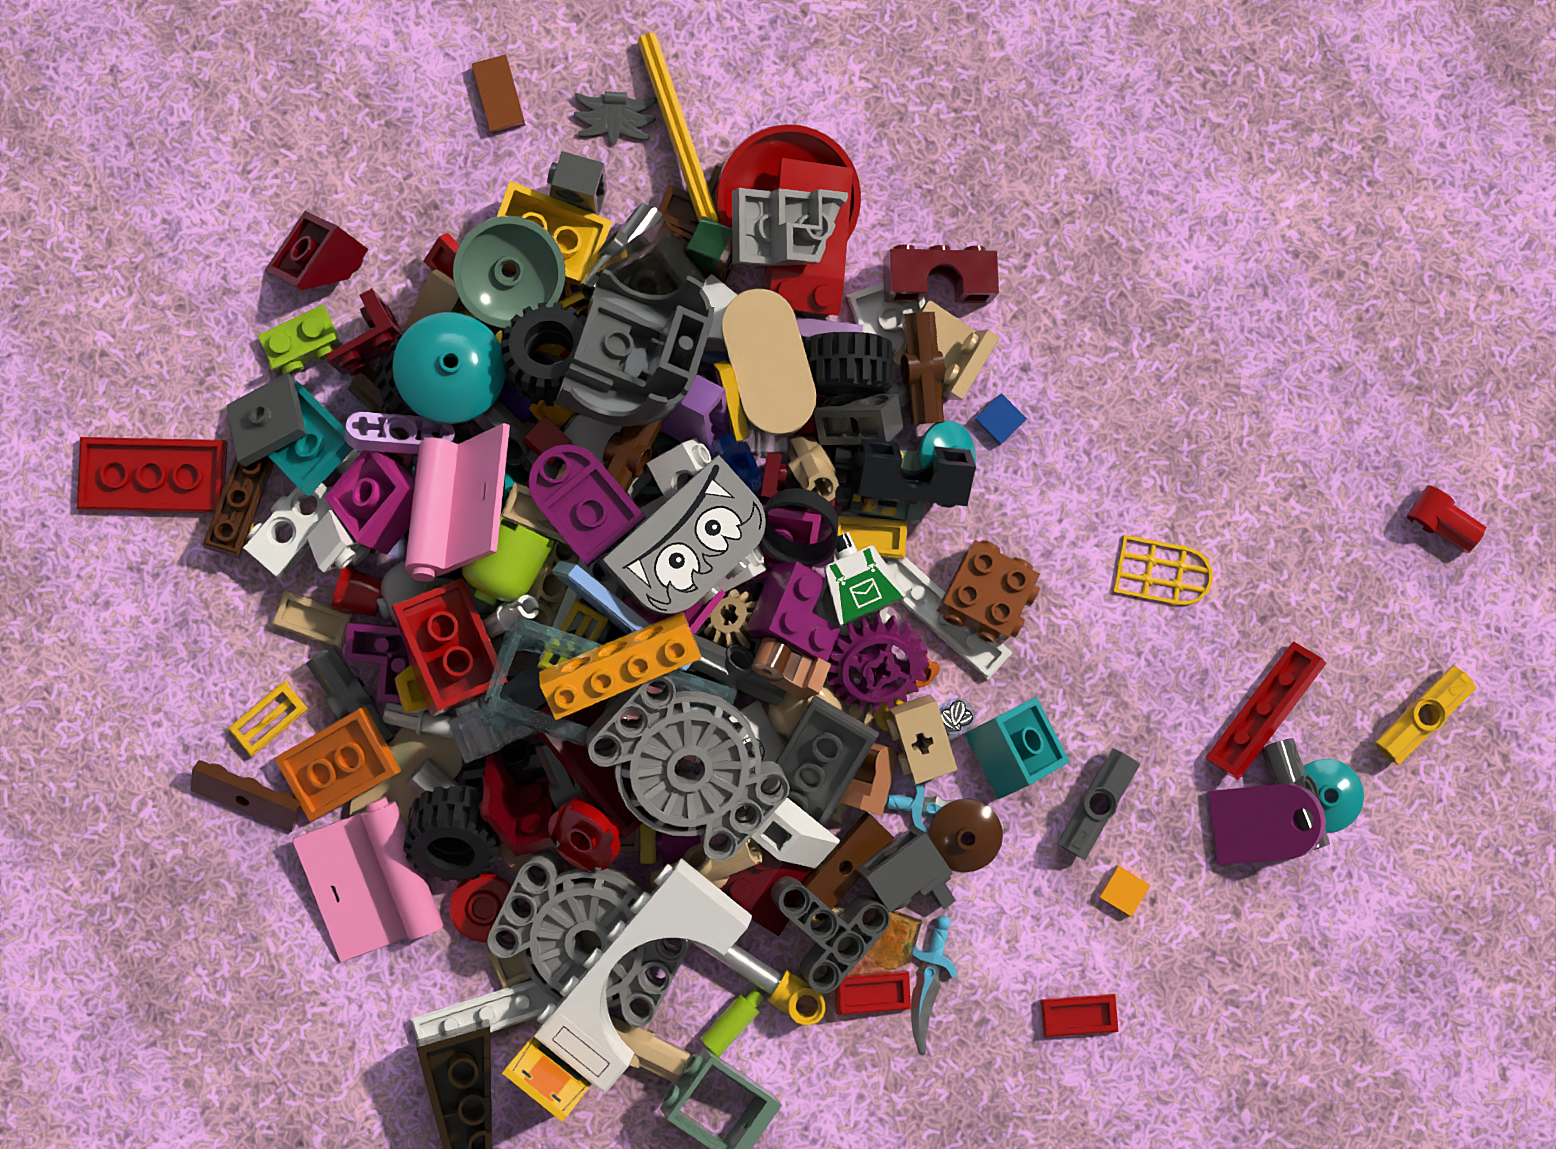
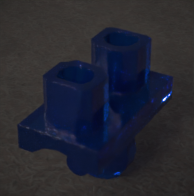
[712,432,762,494]

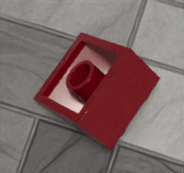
[720,843,814,936]

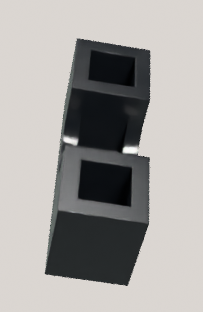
[854,439,976,508]

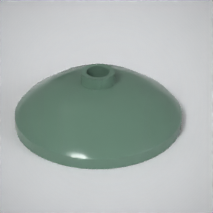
[453,216,565,328]

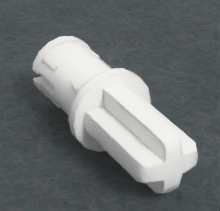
[482,595,539,638]
[383,702,459,740]

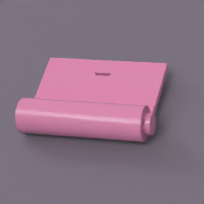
[405,423,510,582]
[292,797,444,962]

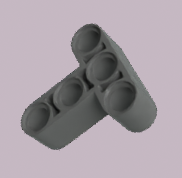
[770,876,890,994]

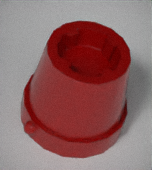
[331,565,382,617]

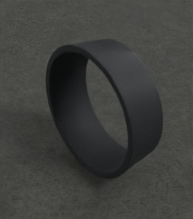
[759,488,838,567]

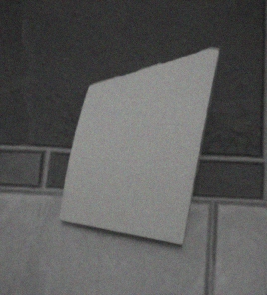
[732,188,848,266]

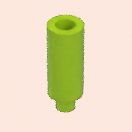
[700,987,765,1057]

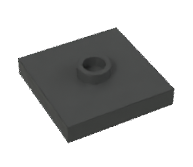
[226,373,307,467]

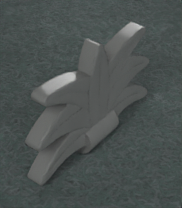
[574,91,657,145]

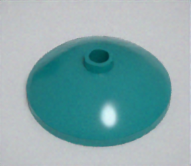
[393,312,506,424]

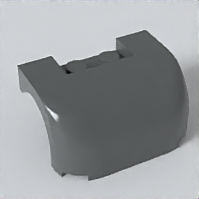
[555,268,715,426]

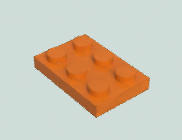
[274,706,402,822]

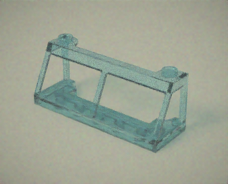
[479,617,737,774]

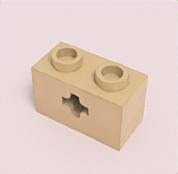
[886,694,958,784]

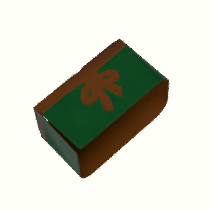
[683,216,734,284]

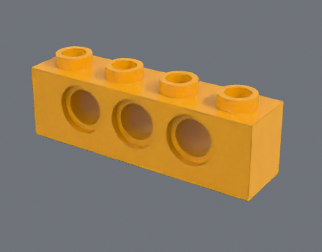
[539,611,702,720]

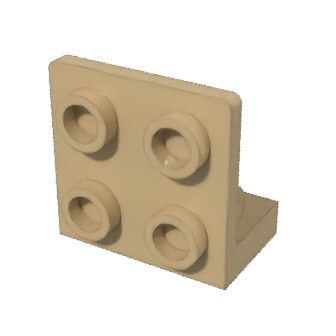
[892,301,1000,400]

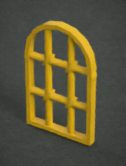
[1113,535,1213,606]

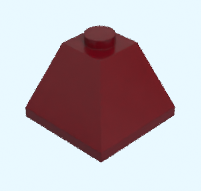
[265,211,369,290]

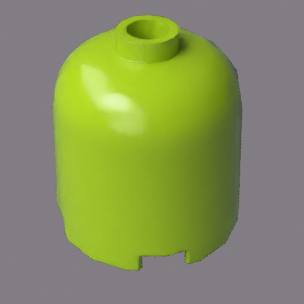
[462,515,556,605]

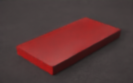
[77,437,228,513]

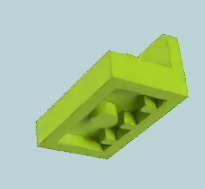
[258,304,343,376]

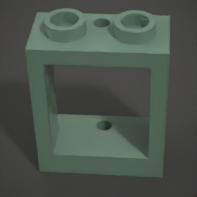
[660,1047,782,1149]

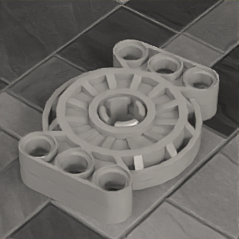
[586,673,790,862]
[487,851,692,1027]

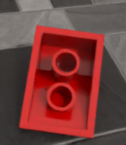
[392,578,508,717]

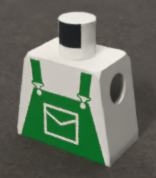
[824,532,906,627]

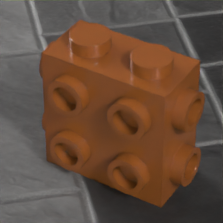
[936,540,1040,645]

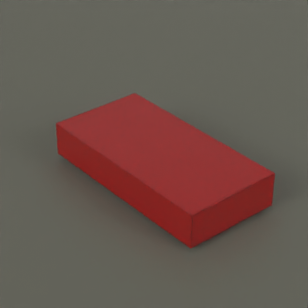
[835,970,911,1015]
[1040,993,1119,1037]

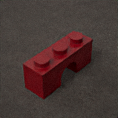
[883,244,999,303]

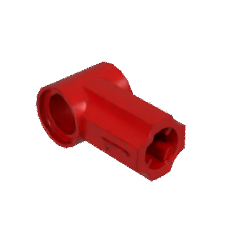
[1406,485,1487,554]

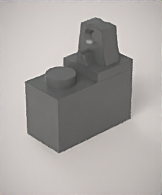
[855,825,956,912]

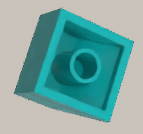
[964,696,1070,800]

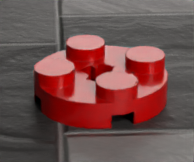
[548,797,622,872]

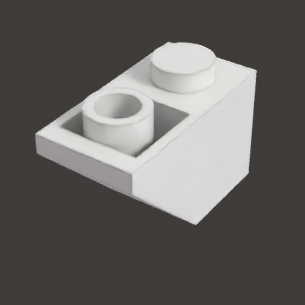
[307,510,370,572]
[751,798,840,868]

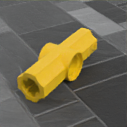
[1374,665,1477,765]

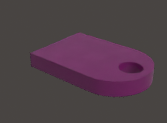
[529,444,646,567]
[1208,783,1326,865]

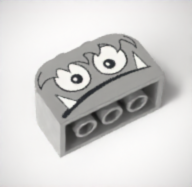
[598,455,766,615]

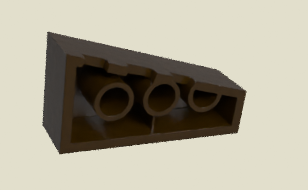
[416,1019,492,1149]

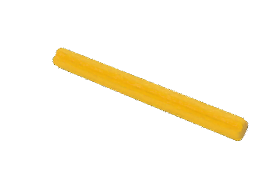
[638,32,720,223]

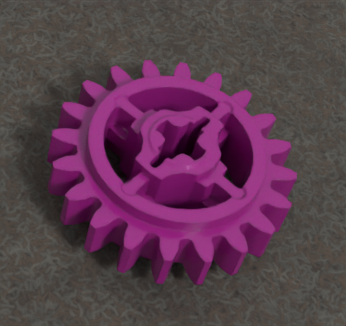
[827,614,929,712]

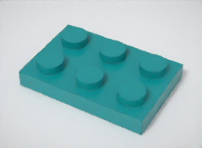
[268,381,354,496]

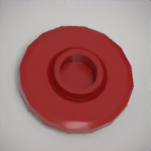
[449,873,519,943]

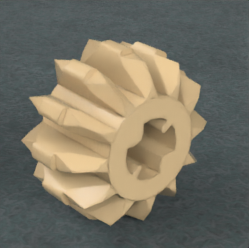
[703,589,760,649]

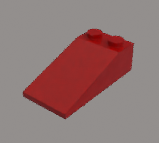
[763,158,853,316]

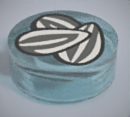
[939,698,975,735]

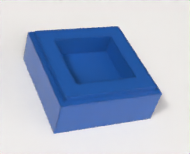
[975,393,1027,445]

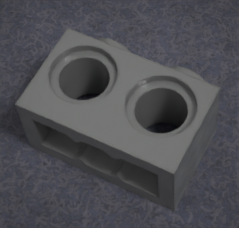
[547,151,607,215]
[814,394,904,445]

